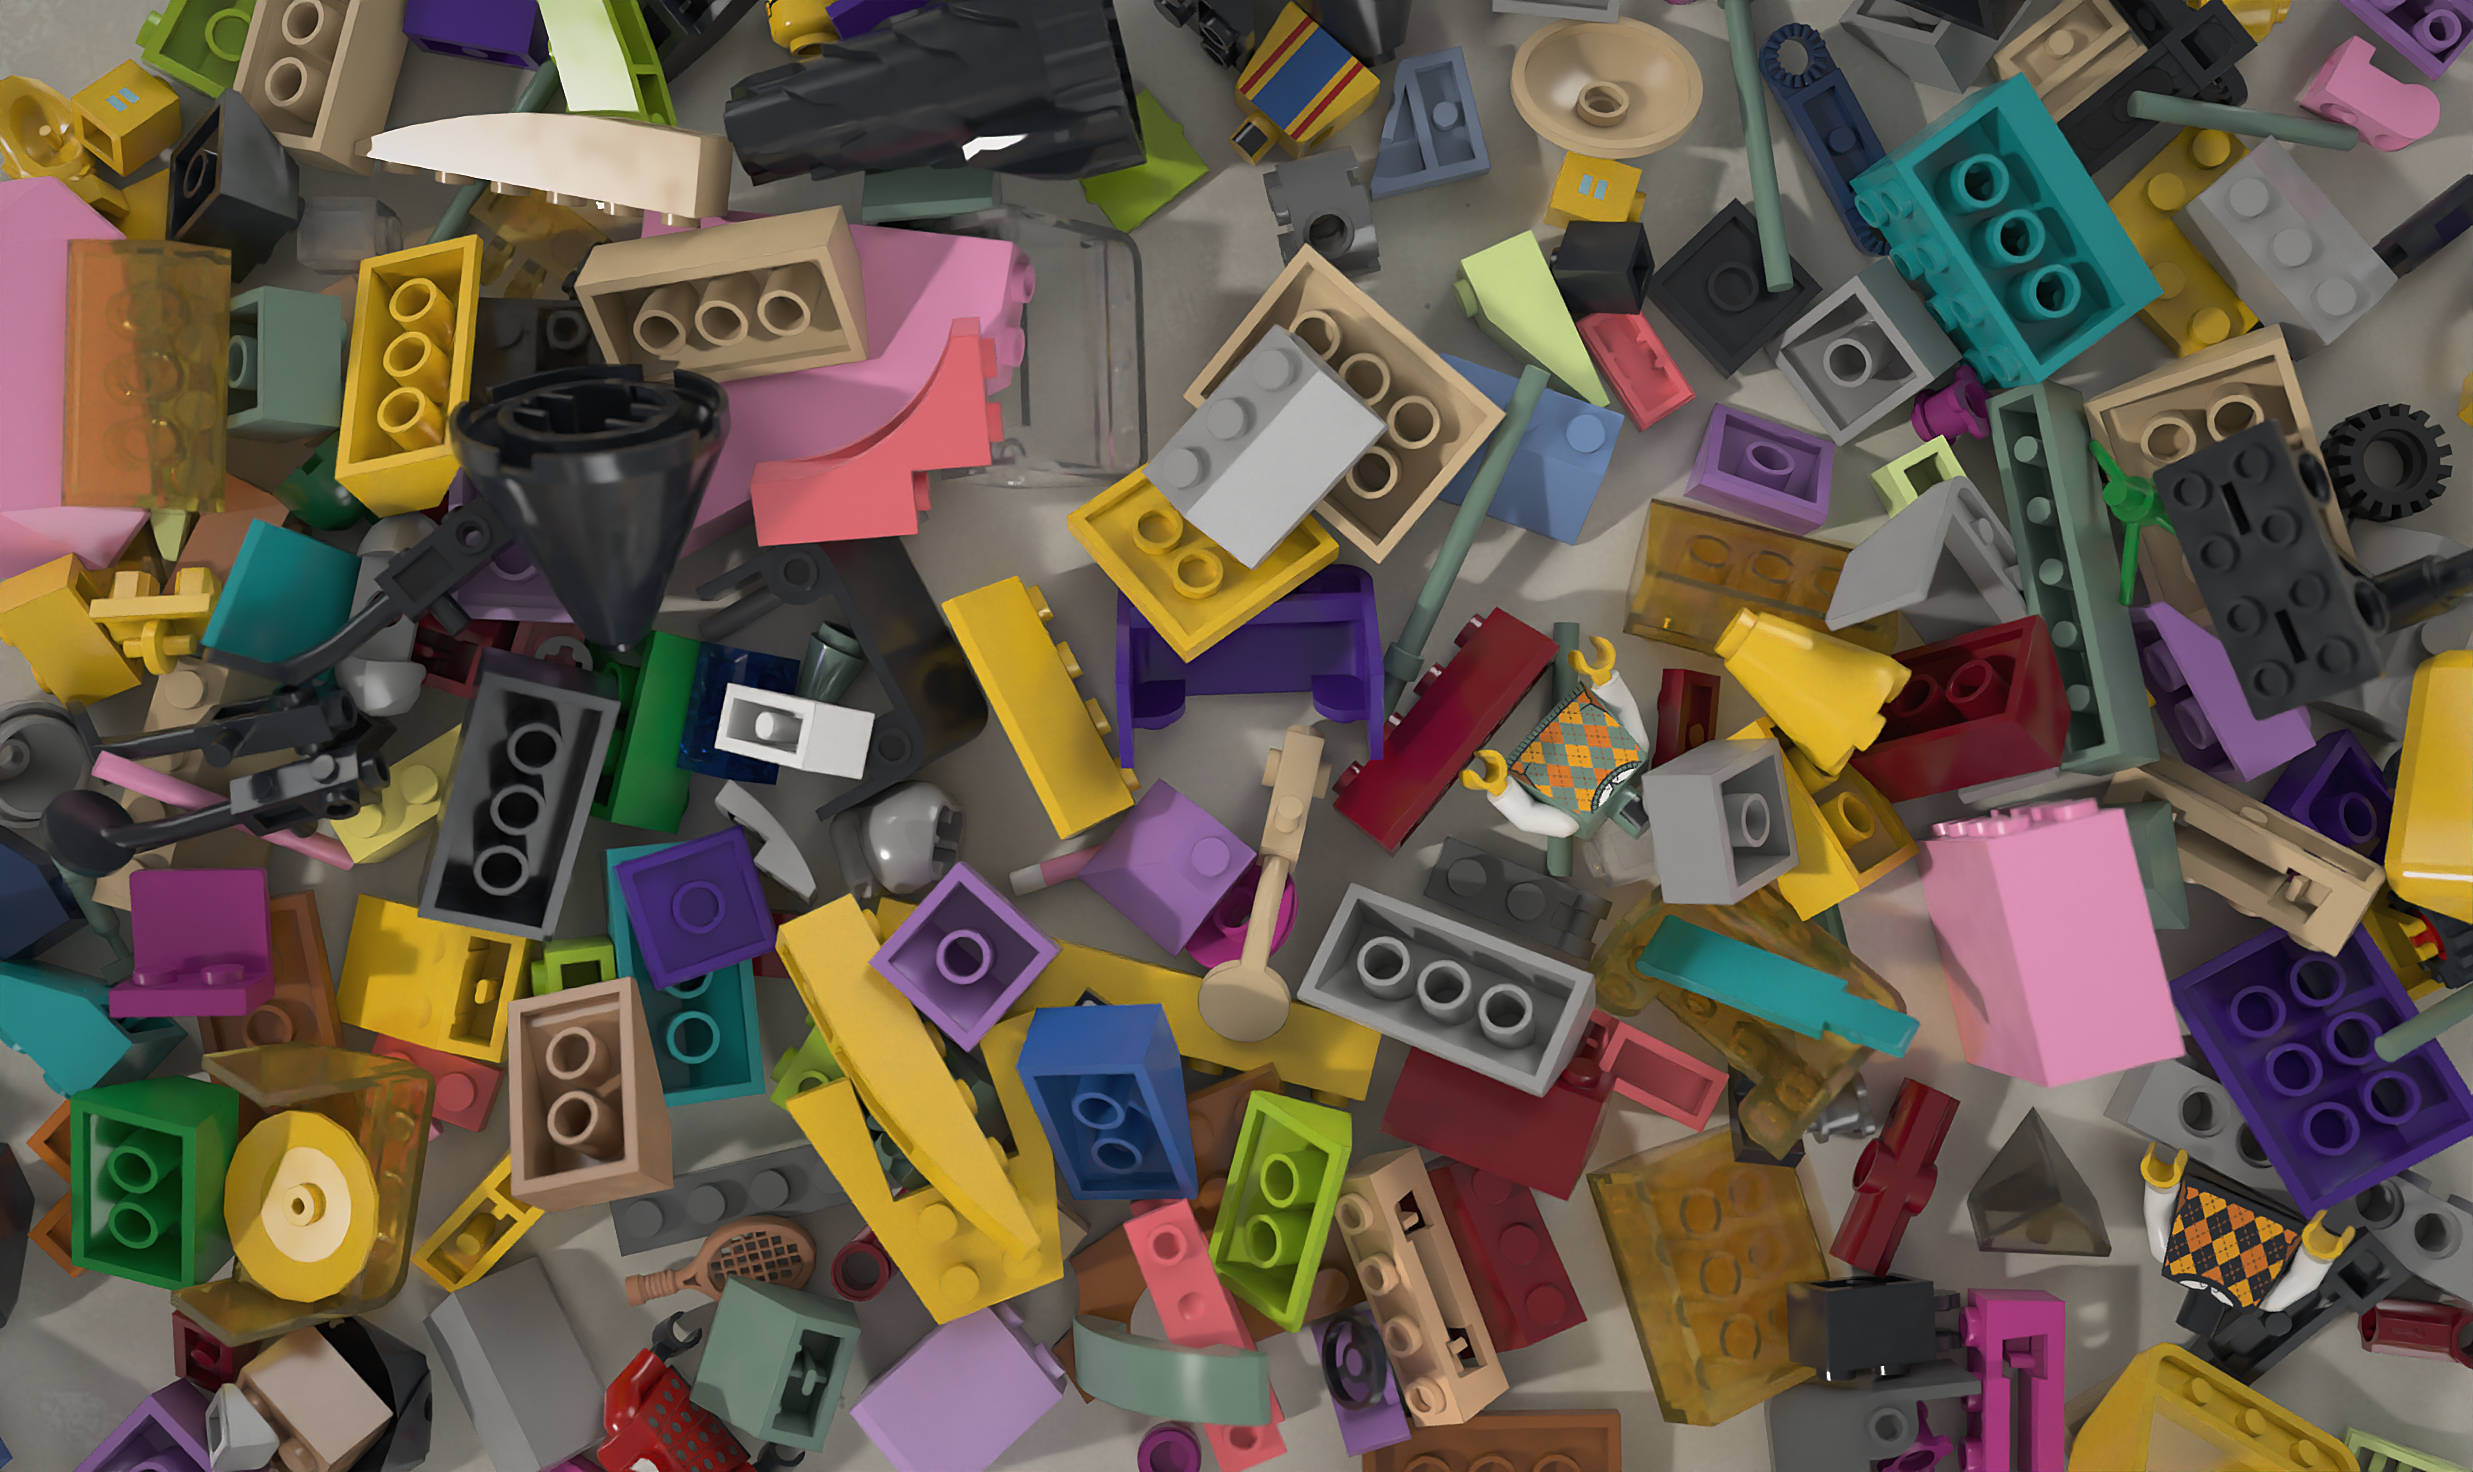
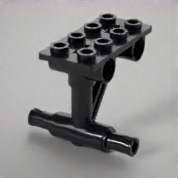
[2152,418,2473,721]

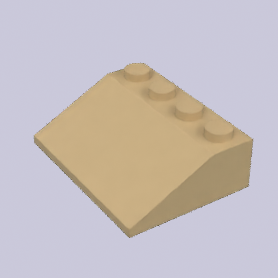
[1182,243,1507,564]
[2083,323,2357,628]

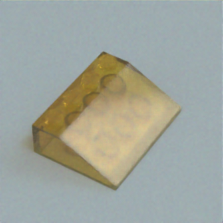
[1586,1123,1831,1427]

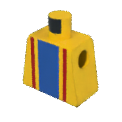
[1227,1,1381,166]

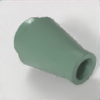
[796,621,869,705]

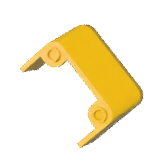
[2385,649,2473,924]
[2068,1342,2361,1472]

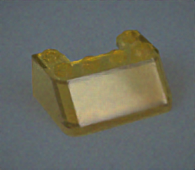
[1584,884,1907,1161]

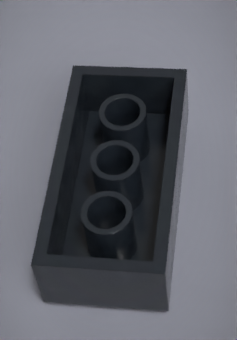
[417,646,621,942]

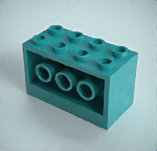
[1849,72,2164,391]

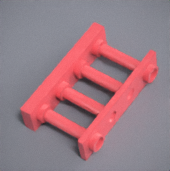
[1123,1198,1287,1472]

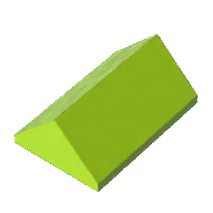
[1208,1090,1352,1333]

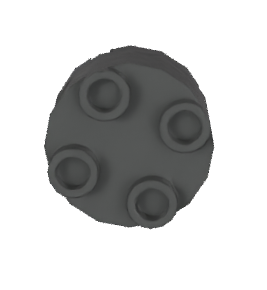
[1263,145,1381,279]

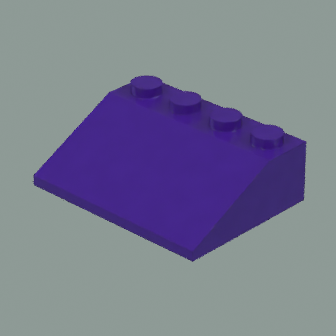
[2167,921,2473,1219]

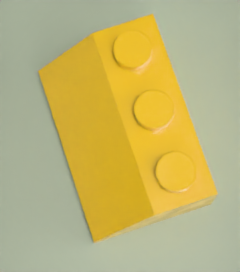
[1726,714,1921,922]

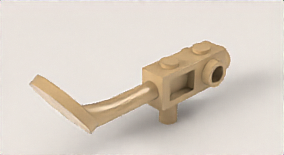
[1198,725,1332,1042]

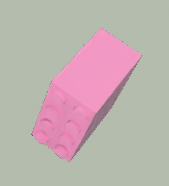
[1914,798,2185,1088]

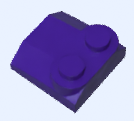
[2262,728,2396,903]

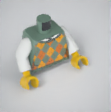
[1459,636,1650,840]

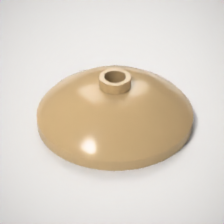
[1510,16,1704,160]

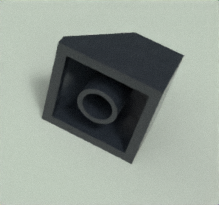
[164,87,305,284]

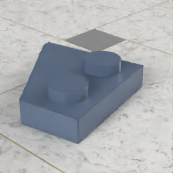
[1369,46,1491,202]

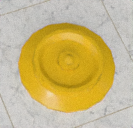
[224,1110,379,1303]

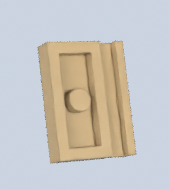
[1985,0,2148,123]

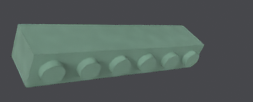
[1985,379,2161,777]

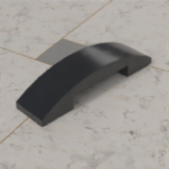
[2056,0,2258,177]
[2188,1226,2413,1388]

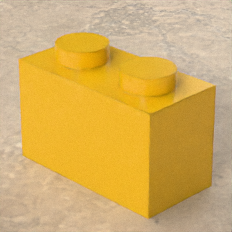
[0,552,145,711]

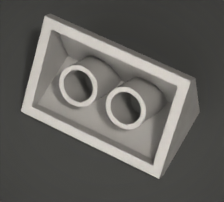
[423,1256,608,1472]

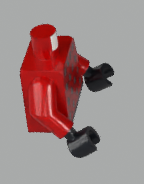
[597,1311,805,1472]

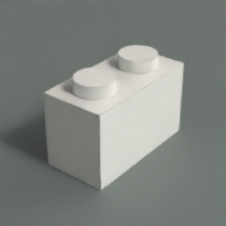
[715,683,875,779]

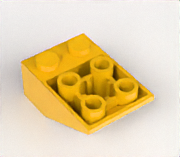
[336,893,543,1063]

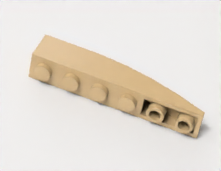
[354,113,733,229]

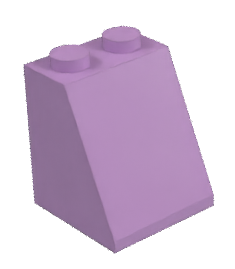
[849,1298,1067,1472]

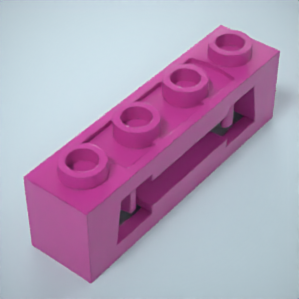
[1957,1288,2065,1472]

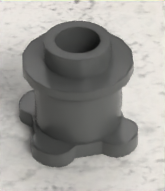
[1795,1070,1875,1144]

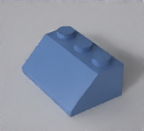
[1437,352,1625,546]

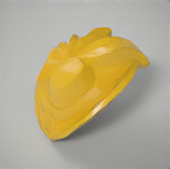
[0,75,97,180]

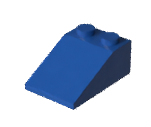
[1016,1004,1199,1200]

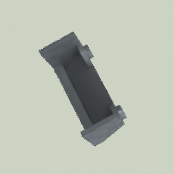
[1764,1358,1982,1472]

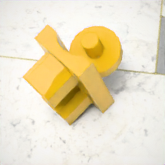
[89,567,222,675]

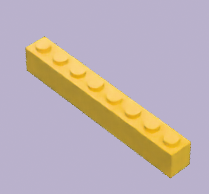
[876,895,1382,1108]

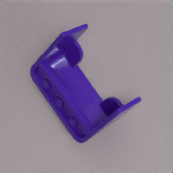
[1115,564,1384,769]

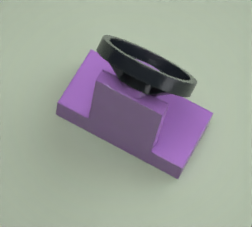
[1311,1309,1412,1458]

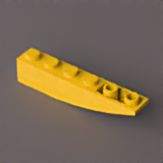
[775,893,1042,1263]

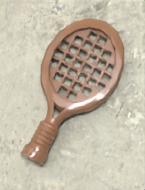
[625,1214,816,1307]

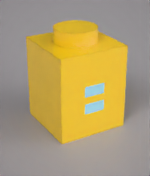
[70,59,182,178]
[1542,151,1646,230]

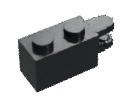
[1786,1273,1962,1381]

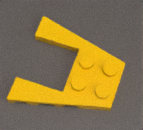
[785,1006,1064,1325]

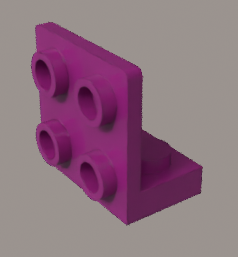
[109,867,275,1017]

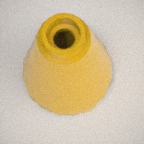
[1713,607,1911,777]

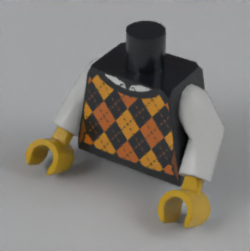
[2140,1142,2355,1339]

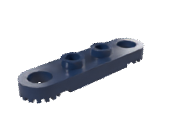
[1759,23,1892,258]

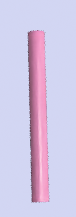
[92,751,354,871]

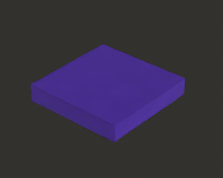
[612,824,778,991]

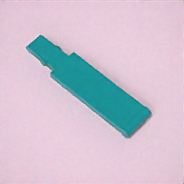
[1635,914,1920,1058]

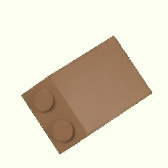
[508,976,674,1213]

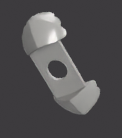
[334,511,439,717]

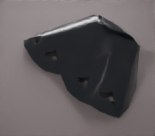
[311,1297,432,1472]

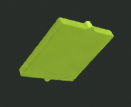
[1077,88,1210,238]

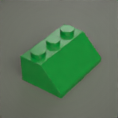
[578,630,722,834]
[70,1074,239,1295]

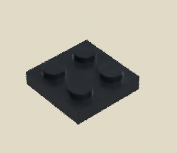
[1646,198,1823,380]

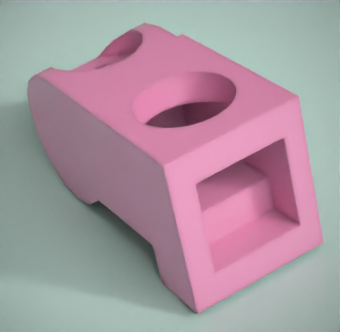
[2299,35,2441,152]

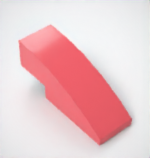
[1573,1008,1730,1133]

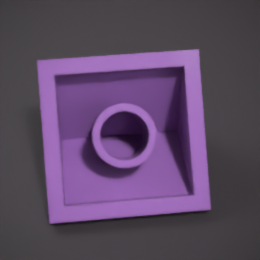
[1683,403,1835,536]

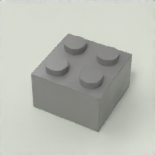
[1641,738,1800,905]

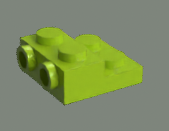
[135,0,257,100]

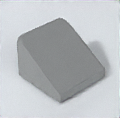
[205,1383,280,1472]

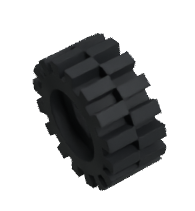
[2320,403,2453,523]

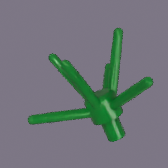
[2088,440,2177,606]

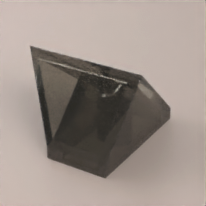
[1966,1107,2112,1257]

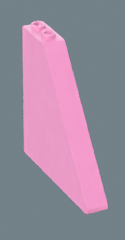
[641,209,1035,559]

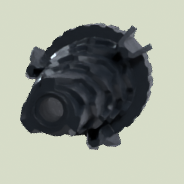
[723,0,1147,187]

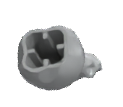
[829,780,966,905]

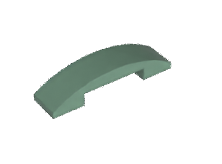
[1073,1313,1271,1426]

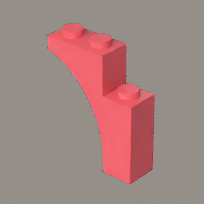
[749,317,1004,546]

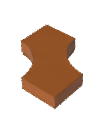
[1052,1221,1148,1404]

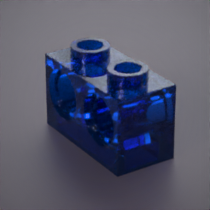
[676,641,801,786]

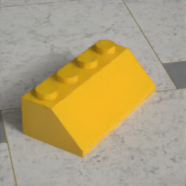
[335,234,483,518]
[941,575,1141,840]

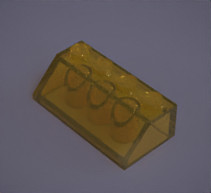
[61,239,231,517]
[1623,498,1899,659]

